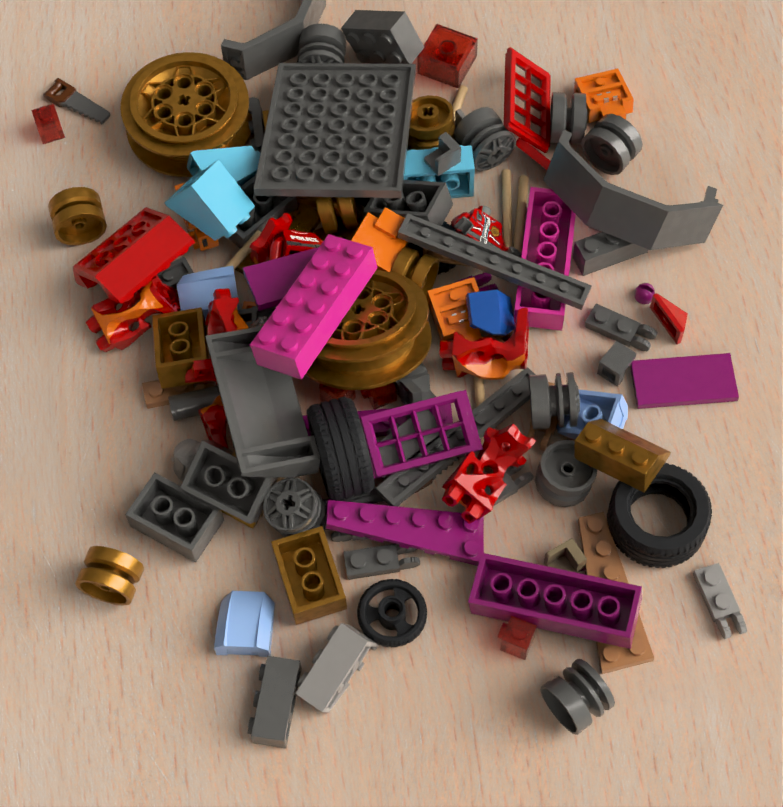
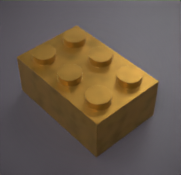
[152,307,209,389]
[271,526,347,625]

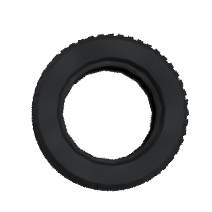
[307,397,375,501]
[607,463,712,568]

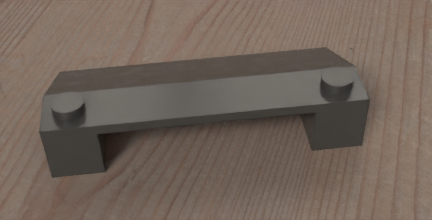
[205,326,321,478]

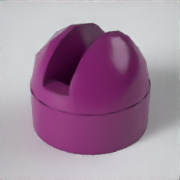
[634,283,655,304]

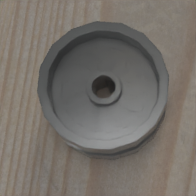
[550,92,587,145]
[581,114,643,175]
[535,440,597,507]

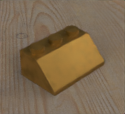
[575,419,671,492]

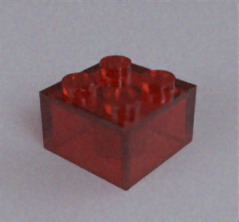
[417,24,478,88]

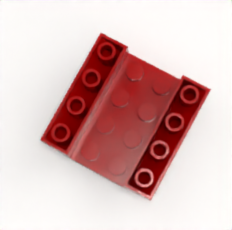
[73,207,195,304]

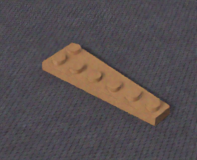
[578,511,654,674]

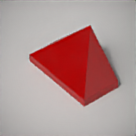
[650,293,688,344]

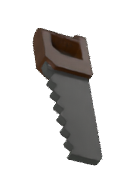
[43,78,111,125]

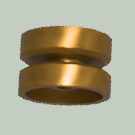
[408,95,455,150]
[48,187,107,245]
[315,197,360,235]
[391,246,439,296]
[75,546,144,606]

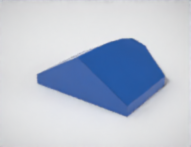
[466,290,515,336]

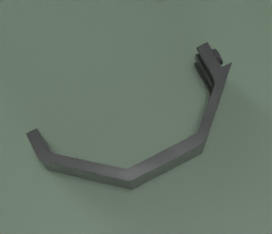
[221,0,326,80]
[543,130,723,250]

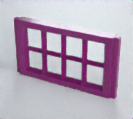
[360,390,483,479]

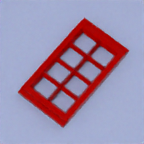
[503,47,551,153]

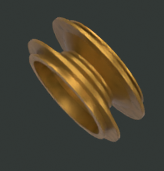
[120,52,252,177]
[306,269,432,390]

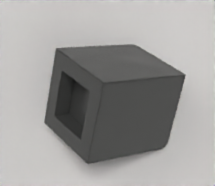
[424,132,461,176]
[597,341,636,387]
[400,372,436,405]

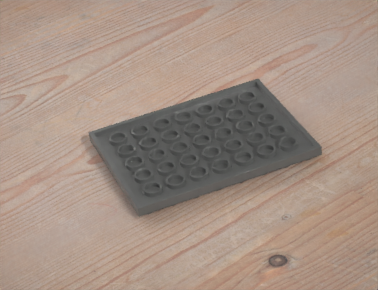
[254,63,416,198]

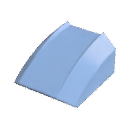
[177,266,240,320]
[557,390,628,439]
[214,591,275,657]

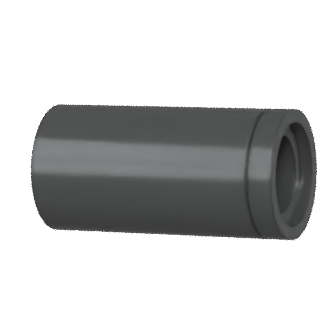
[168,385,220,421]

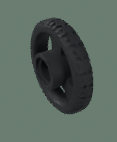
[357,579,427,647]

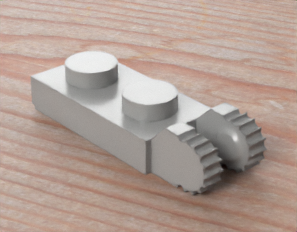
[693,563,747,639]

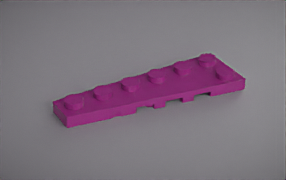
[325,500,484,566]

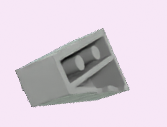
[295,623,379,713]

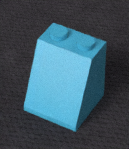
[187,146,261,187]
[164,160,255,241]

